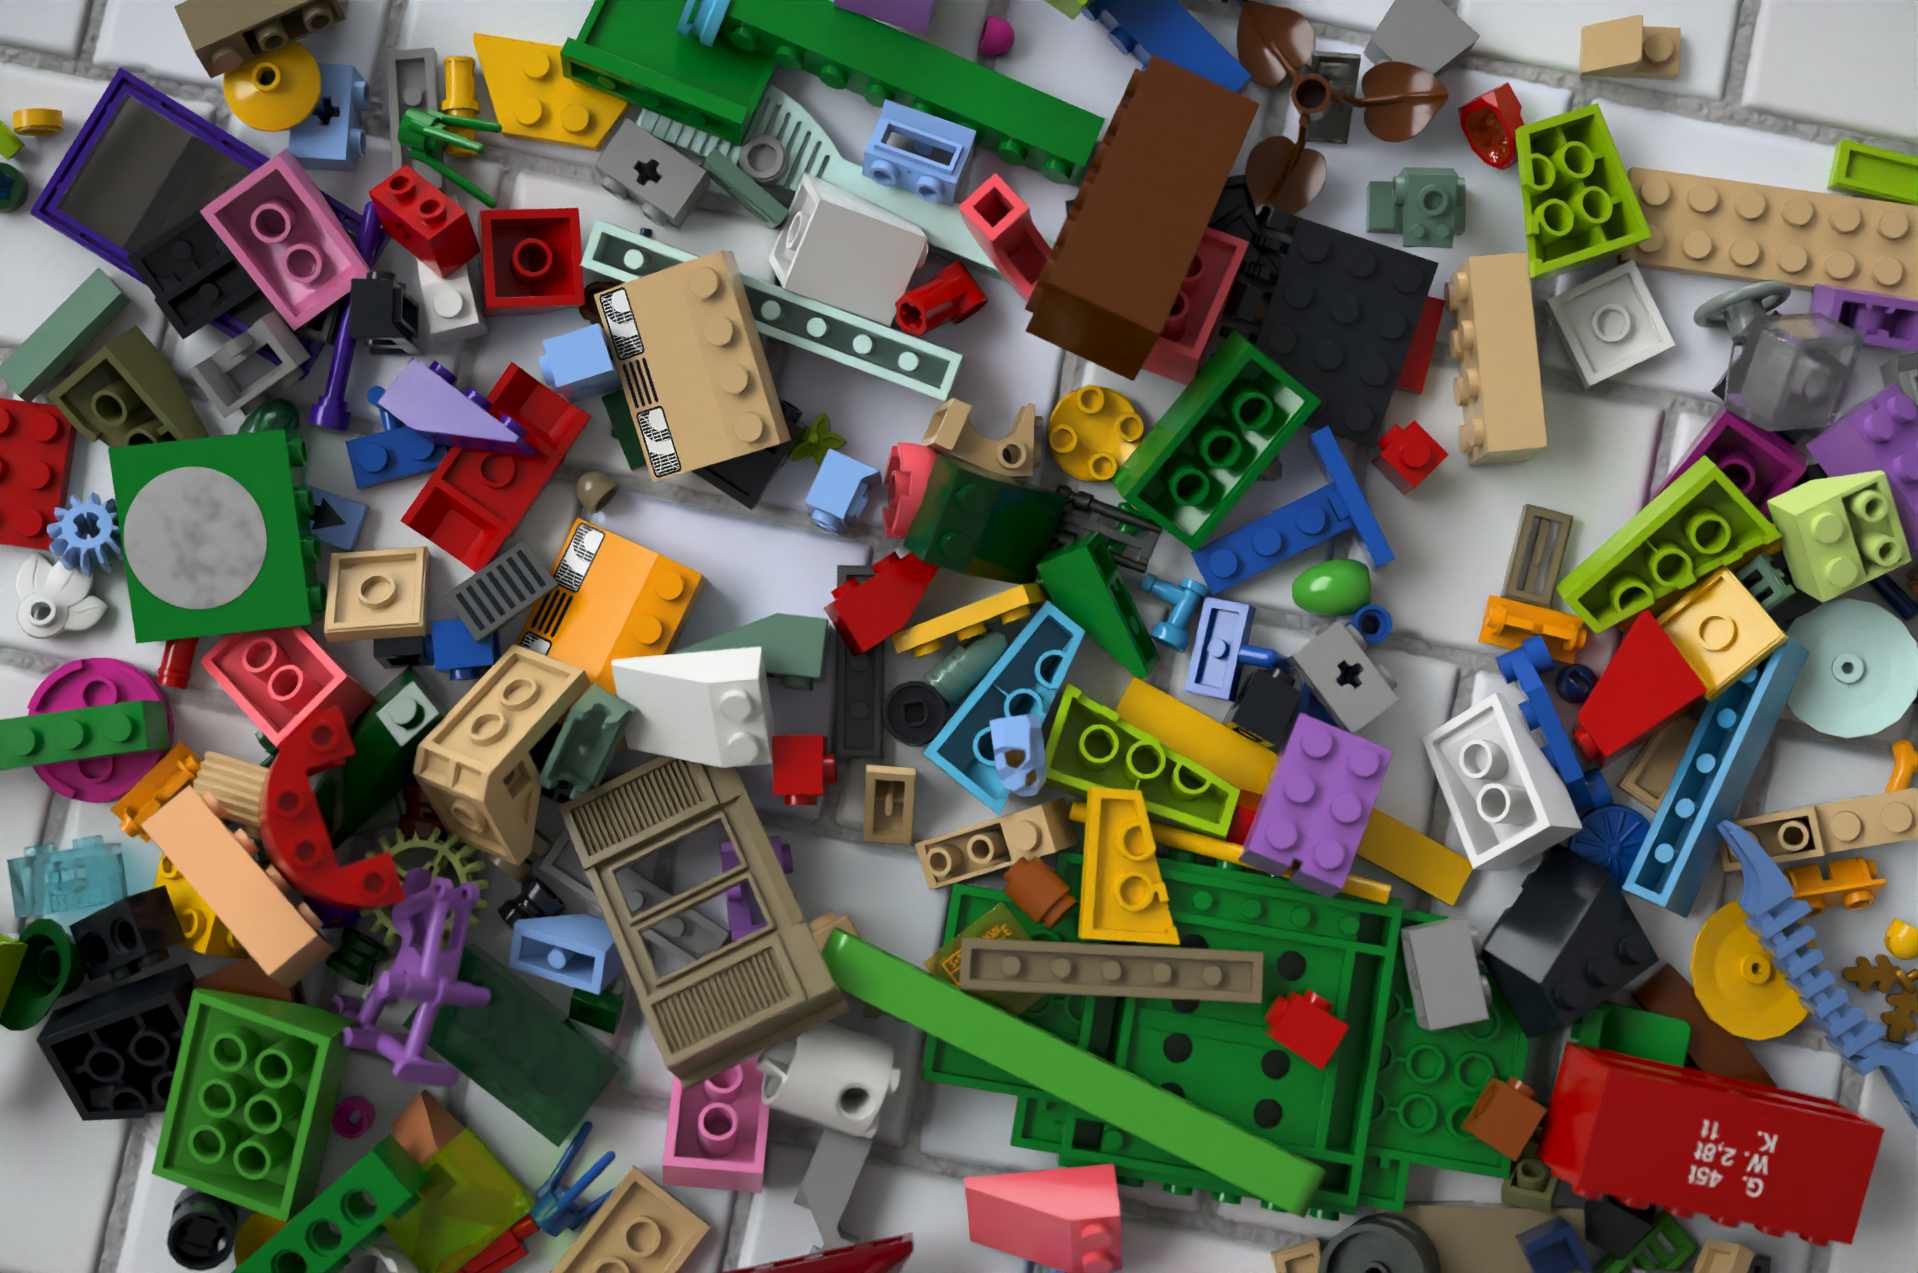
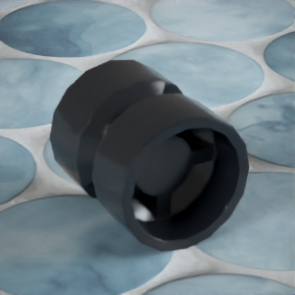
[882,681,947,746]
[167,1187,239,1271]

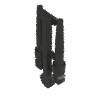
[1050,485,1163,574]

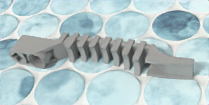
[794,1127,875,1254]

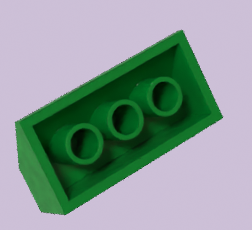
[1111,329,1322,552]

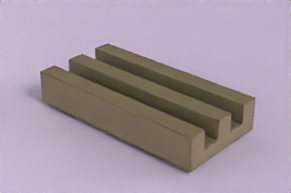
[1500,504,1574,609]

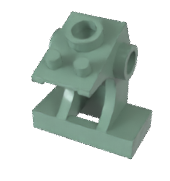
[1366,167,1466,248]

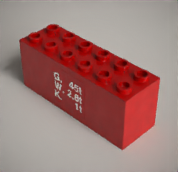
[1536,1041,1884,1247]

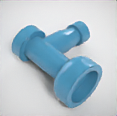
[1140,572,1210,653]

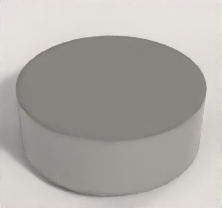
[739,134,789,186]

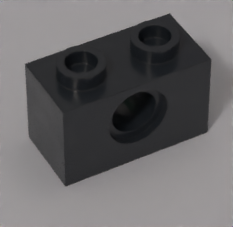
[1221,666,1303,748]

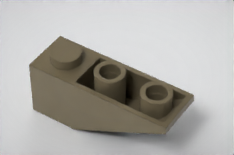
[174,0,346,78]

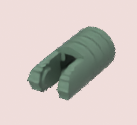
[923,628,1008,708]

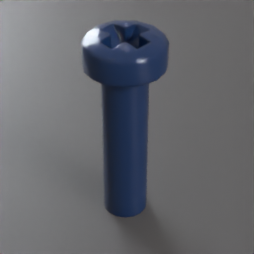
[1868,573,1918,621]

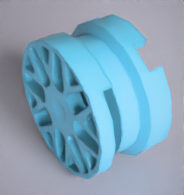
[675,0,730,48]

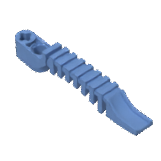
[1715,819,1918,1129]

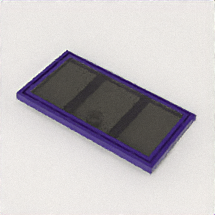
[31,67,392,380]

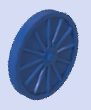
[1568,804,1651,891]

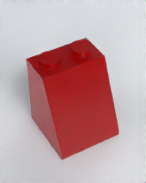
[1571,609,1707,771]

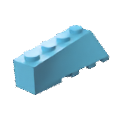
[923,600,1086,816]

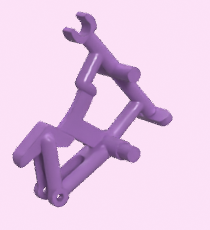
[332,868,490,1087]

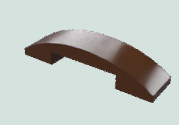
[1630,963,1778,1087]

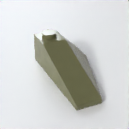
[47,325,210,448]

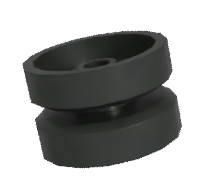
[1318,1213,1441,1273]

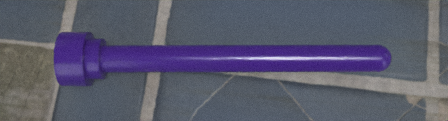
[308,201,381,431]

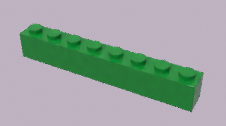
[723,0,1105,187]

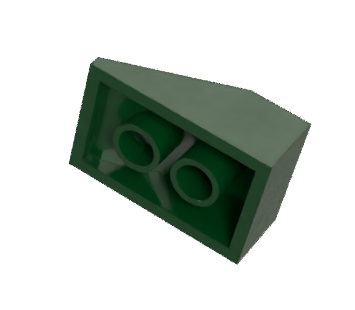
[903,454,1068,585]

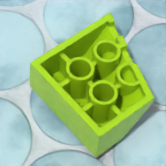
[1515,103,1652,281]

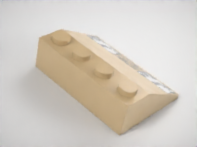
[594,251,791,482]

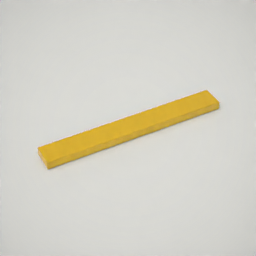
[1114,676,1473,907]

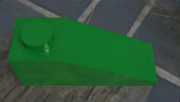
[1036,531,1161,679]

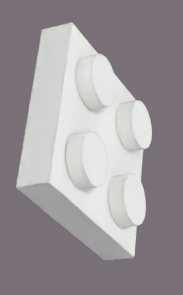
[1543,260,1676,389]

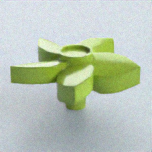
[792,413,847,467]

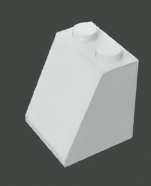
[769,172,929,327]

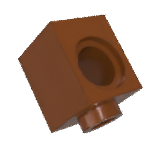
[1461,1077,1547,1161]

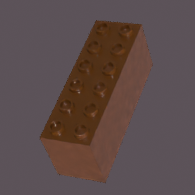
[1025,54,1260,382]

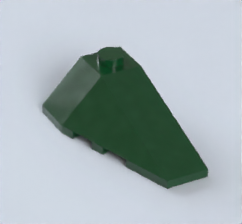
[313,665,449,851]

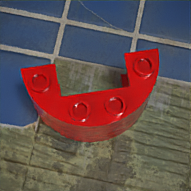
[258,705,406,911]

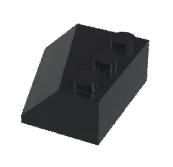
[1480,843,1659,1039]
[36,963,196,1121]

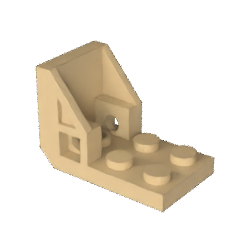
[413,644,591,866]

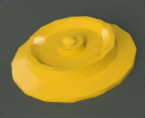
[1690,900,1821,1041]

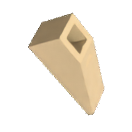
[915,797,1079,890]

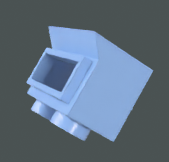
[862,99,976,207]
[805,448,883,536]

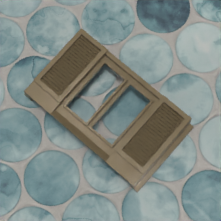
[558,755,850,1090]

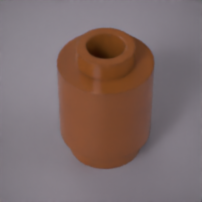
[1003,856,1077,930]

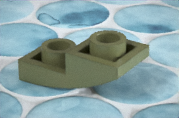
[1501,1108,1561,1214]

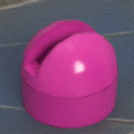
[978,15,1015,57]
[332,1095,376,1139]

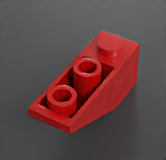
[823,551,939,657]

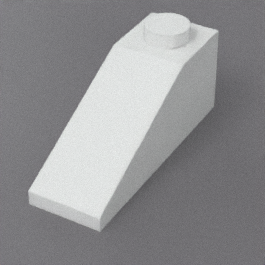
[417,194,489,344]

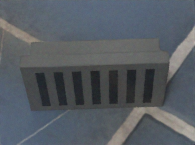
[444,539,559,643]

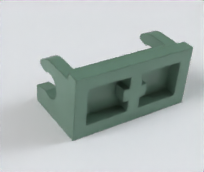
[537,683,637,800]

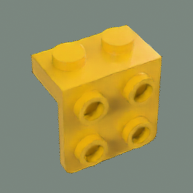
[153,852,273,959]

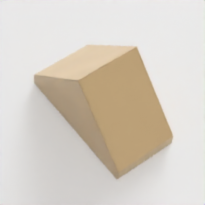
[863,765,917,845]

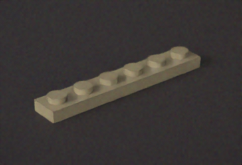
[959,937,1264,1003]

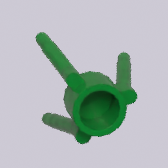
[397,108,502,208]

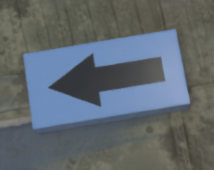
[305,484,370,552]

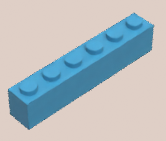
[1622,635,1810,919]

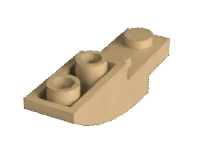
[1719,787,1918,872]

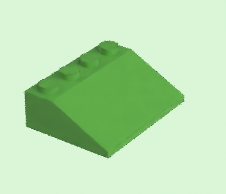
[152,988,356,1222]

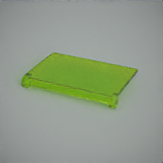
[374,1126,535,1273]

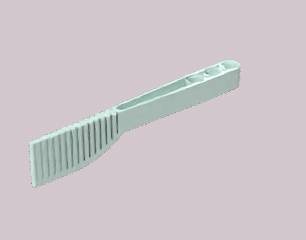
[636,84,1055,283]

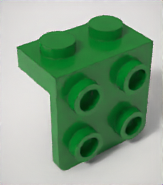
[1571,1000,1692,1067]

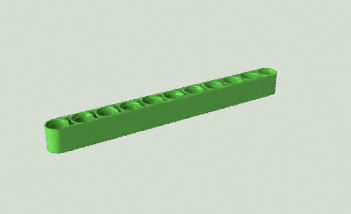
[821,927,1327,1218]

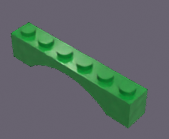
[0,700,171,771]

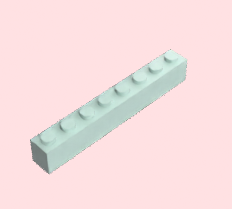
[580,219,966,402]

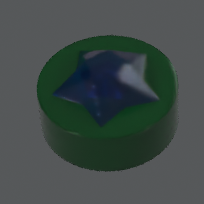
[0,162,29,213]

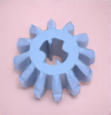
[47,492,124,577]

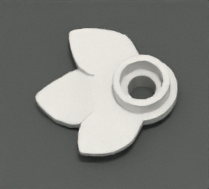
[15,553,109,639]

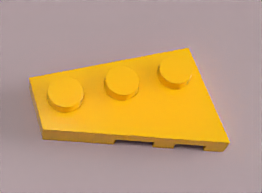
[891,583,1052,658]
[1078,787,1180,945]

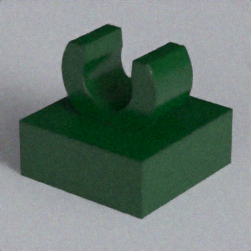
[568,978,625,1035]

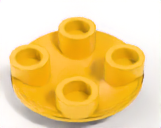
[1047,385,1144,482]

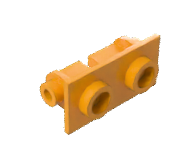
[1478,595,1587,665]
[110,740,203,843]
[1782,856,1887,918]

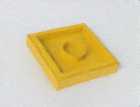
[1655,565,1789,702]

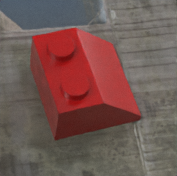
[478,208,585,317]

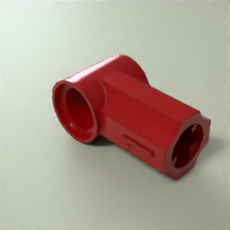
[895,261,989,337]

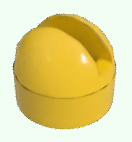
[1884,918,1918,960]

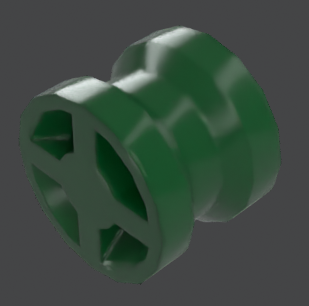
[325,927,389,986]

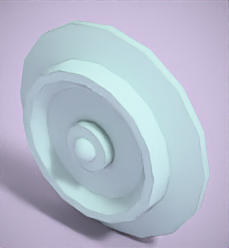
[1785,598,1918,739]

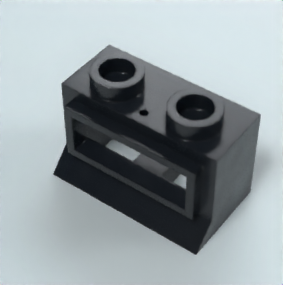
[349,271,425,356]

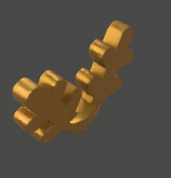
[1841,954,1918,1042]

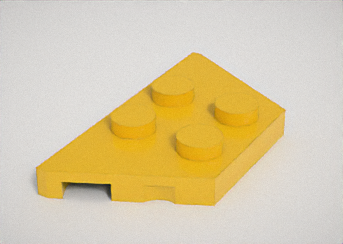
[473,33,633,152]

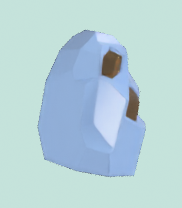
[990,714,1047,797]

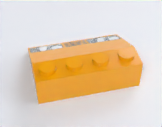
[515,517,708,753]

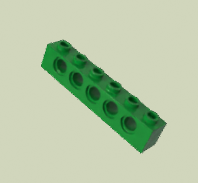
[231,1134,430,1273]

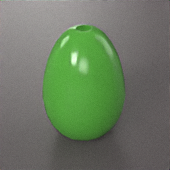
[1291,559,1372,617]

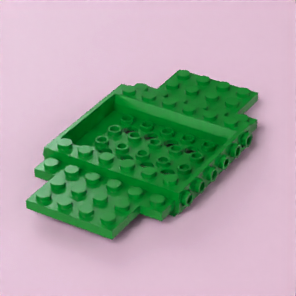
[921,849,1530,1221]

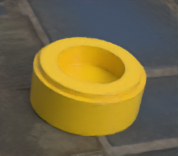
[12,108,64,136]

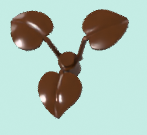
[1237,1,1449,218]

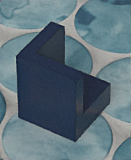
[1515,1215,1593,1273]

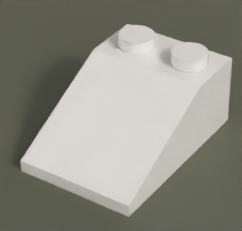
[611,646,775,768]
[1422,693,1583,872]

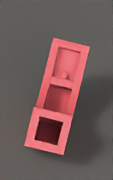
[958,173,1052,303]

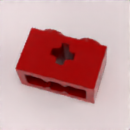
[369,164,481,279]

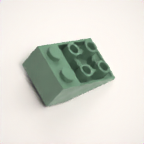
[672,613,832,691]

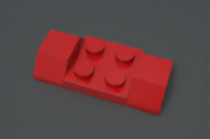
[400,362,592,573]

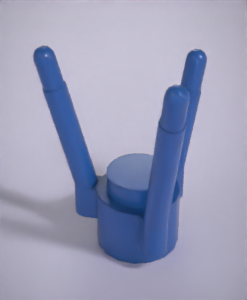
[530,1121,616,1237]

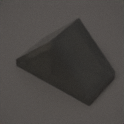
[1300,51,1361,144]

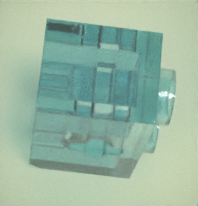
[7,835,128,918]

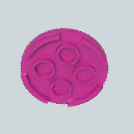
[27,658,174,803]

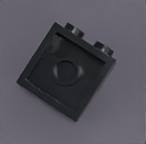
[692,398,808,510]

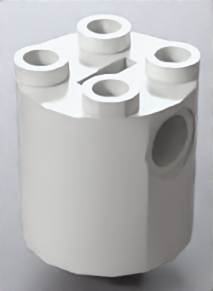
[755,1021,901,1139]

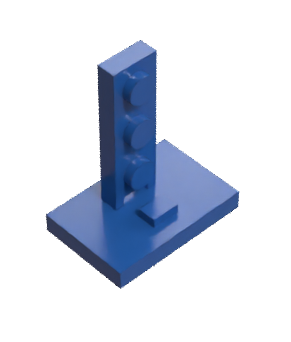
[1191,426,1395,596]

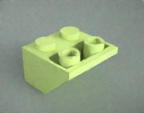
[1767,471,1912,603]

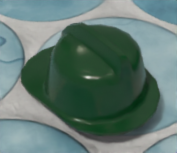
[0,919,86,1031]

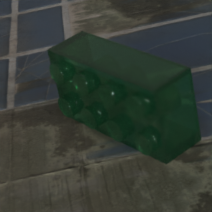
[403,943,627,1148]

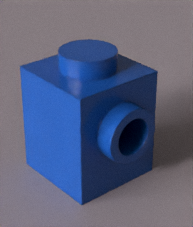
[425,619,501,681]

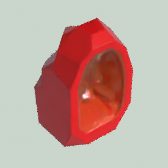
[1458,82,1525,170]

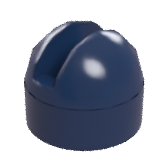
[1555,664,1597,703]

